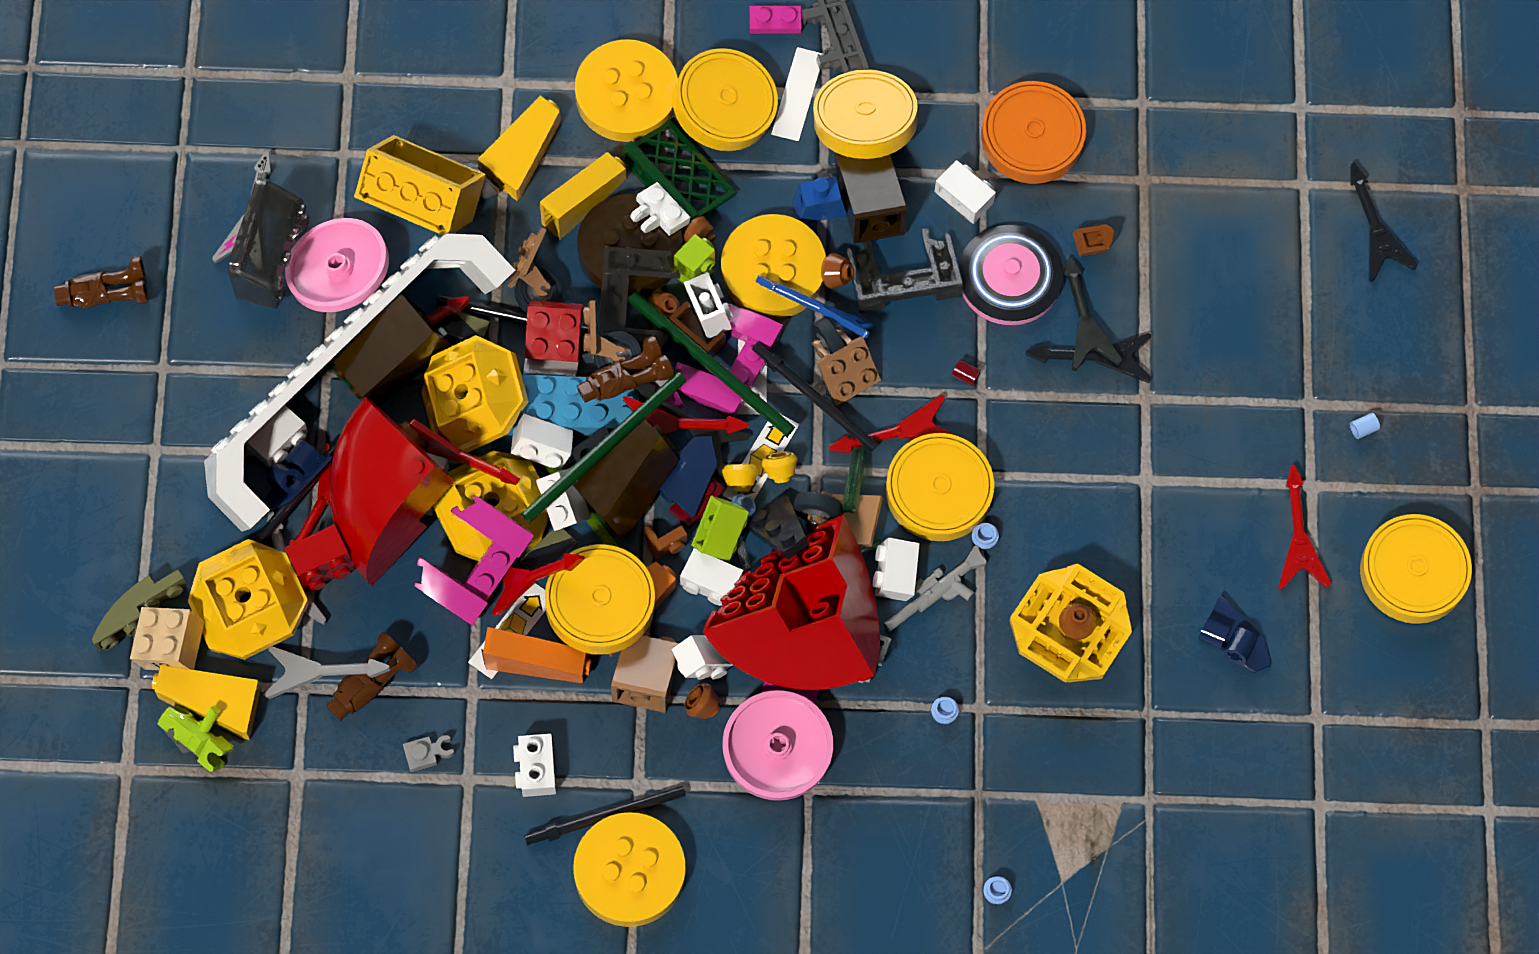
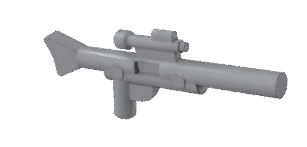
[883,545,987,632]

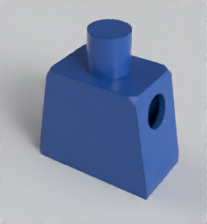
[793,177,847,224]

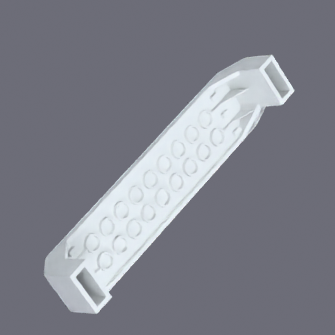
[204,234,515,532]

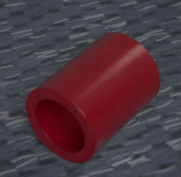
[951,359,981,386]

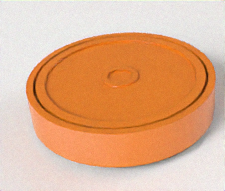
[981,81,1086,184]

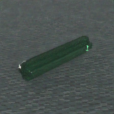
[842,447,867,514]

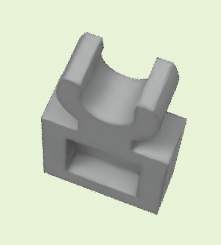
[403,735,455,772]

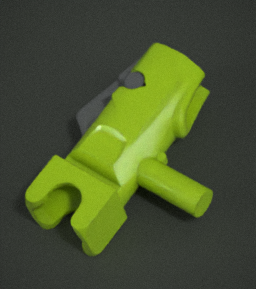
[157,704,234,772]

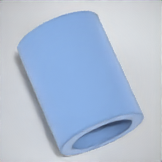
[1350,413,1380,439]

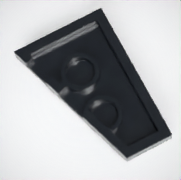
[746,491,809,560]

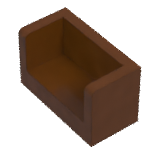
[669,301,726,357]

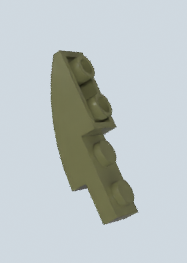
[92,570,187,652]

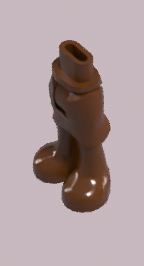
[54,256,149,309]
[576,335,674,403]
[326,631,419,721]

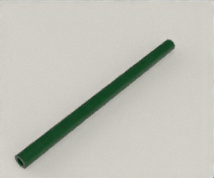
[628,292,795,437]
[521,372,686,523]

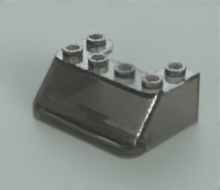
[228,177,309,309]

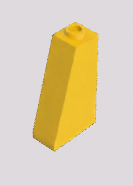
[477,95,561,201]
[540,152,626,240]
[152,665,261,740]

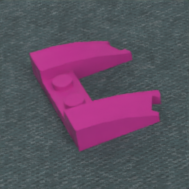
[675,302,783,418]
[414,495,534,626]

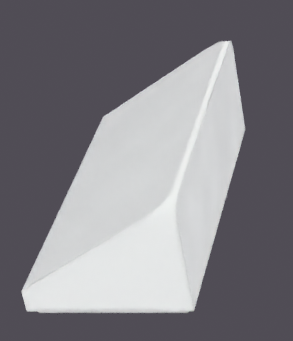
[523,358,579,377]

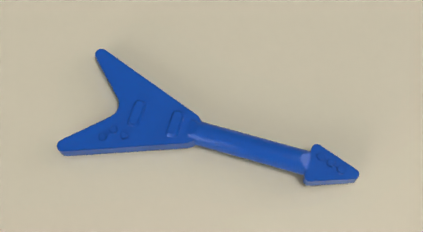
[755,275,876,338]

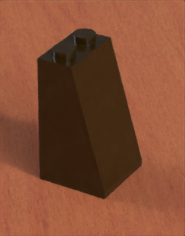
[835,152,907,244]
[331,294,450,401]
[573,420,679,541]

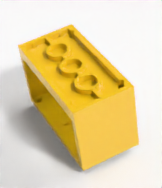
[354,135,486,235]

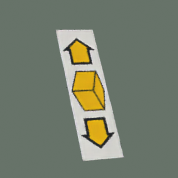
[723,413,799,500]
[468,583,546,679]

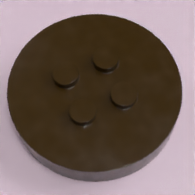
[577,194,683,297]

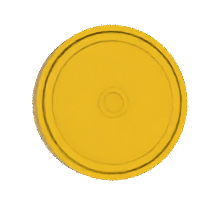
[575,40,678,142]
[672,49,778,151]
[813,70,918,159]
[721,214,826,319]
[886,433,994,541]
[1360,514,1472,624]
[545,544,655,654]
[573,813,685,927]

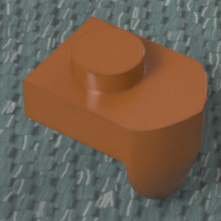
[1072,224,1115,257]
[645,525,687,558]

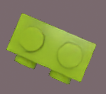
[674,234,715,284]
[691,496,749,561]

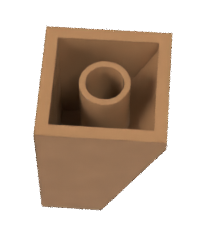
[611,633,679,713]

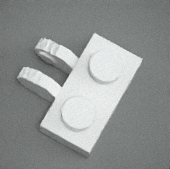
[630,182,691,236]

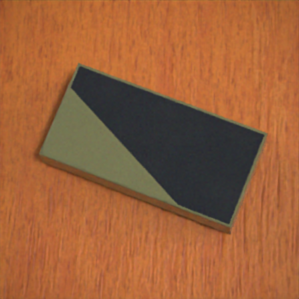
[435,306,490,342]
[520,529,577,582]

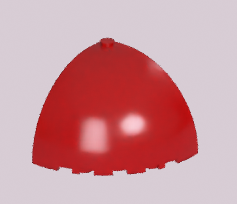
[329,396,455,586]
[703,514,880,690]

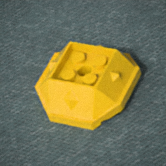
[421,335,529,453]
[432,450,549,561]
[188,539,310,660]
[1009,564,1132,683]

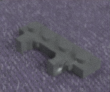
[801,0,870,74]

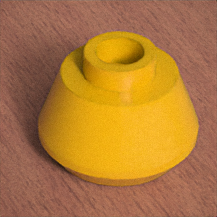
[761,451,798,483]
[722,464,758,492]

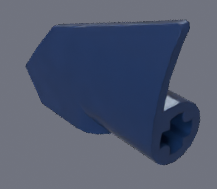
[658,436,718,518]
[265,440,333,511]
[1198,595,1271,673]

